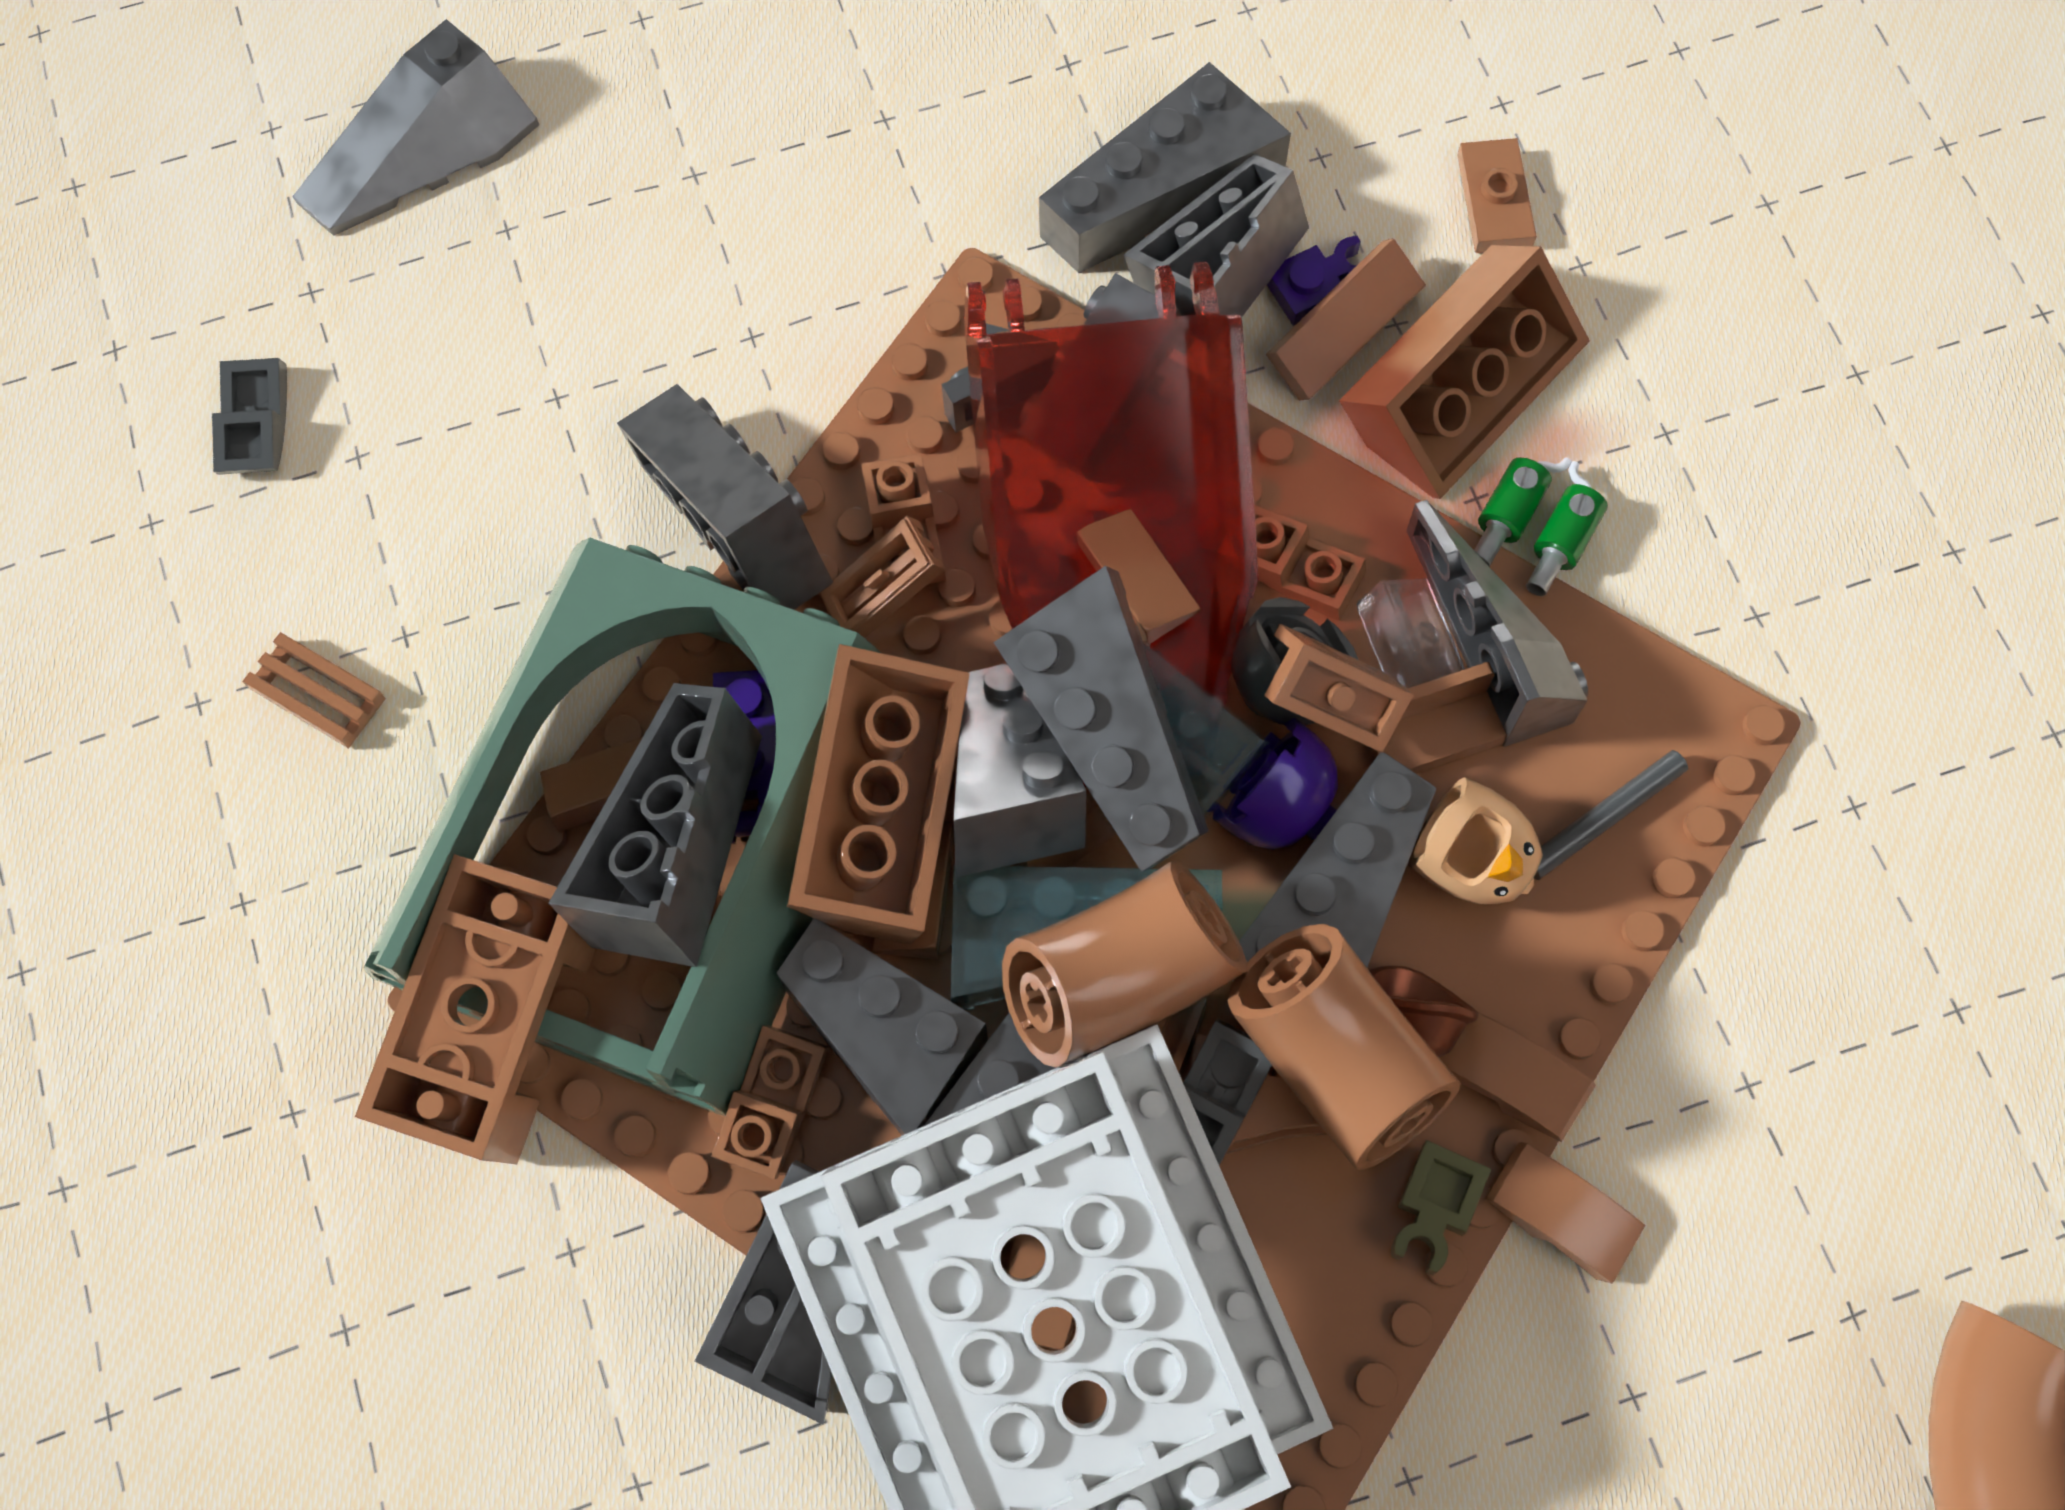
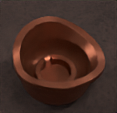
[1369,966,1478,1057]

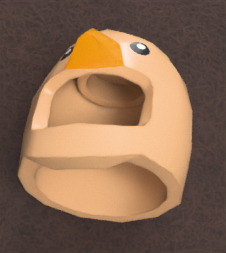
[1409,777,1543,904]

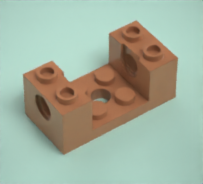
[355,854,596,1165]

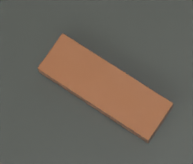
[1266,238,1426,401]

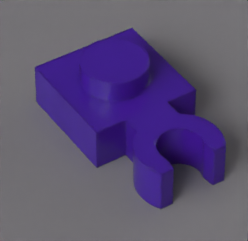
[1267,236,1361,326]

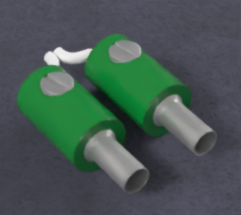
[1474,457,1608,597]

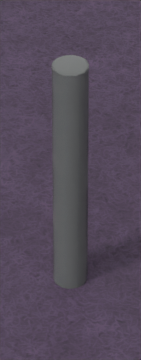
[1534,750,1688,880]

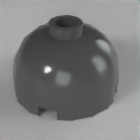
[1231,597,1359,726]

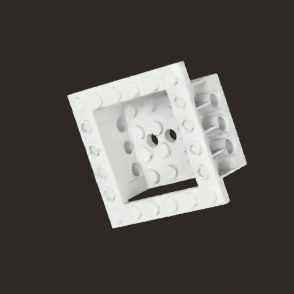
[761,1025,1334,1510]

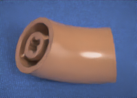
[1002,861,1247,1068]
[1227,924,1461,1171]
[1928,1300,2065,1510]

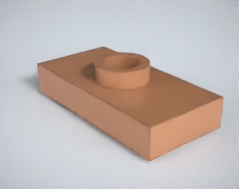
[1457,138,1537,253]

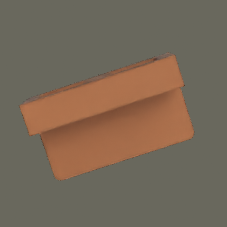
[1265,624,1414,753]
[1368,662,1507,774]

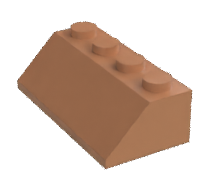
[1339,245,1590,499]
[787,644,970,945]

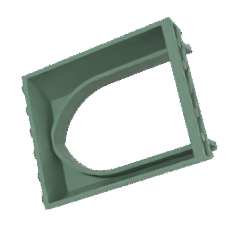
[364,537,881,1117]

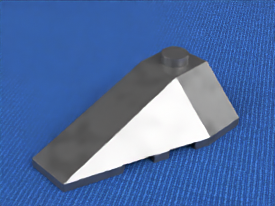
[292,19,539,236]
[1407,500,1588,747]

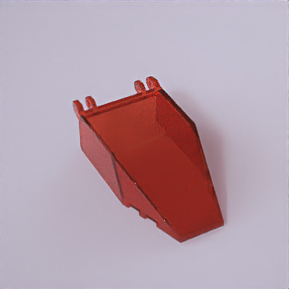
[964,262,1259,788]

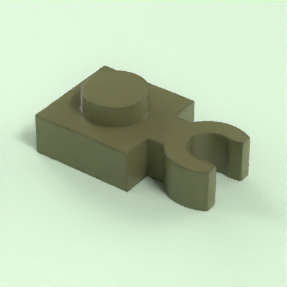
[1391,1140,1491,1276]

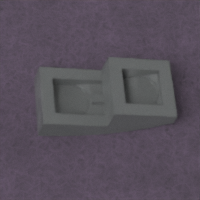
[212,358,287,475]
[1183,1018,1272,1166]

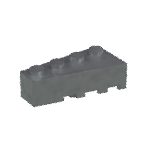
[1039,62,1291,273]
[993,566,1209,872]
[548,683,762,967]

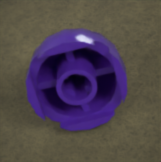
[1213,718,1338,850]

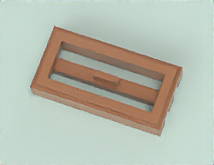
[818,516,945,638]
[242,632,386,749]

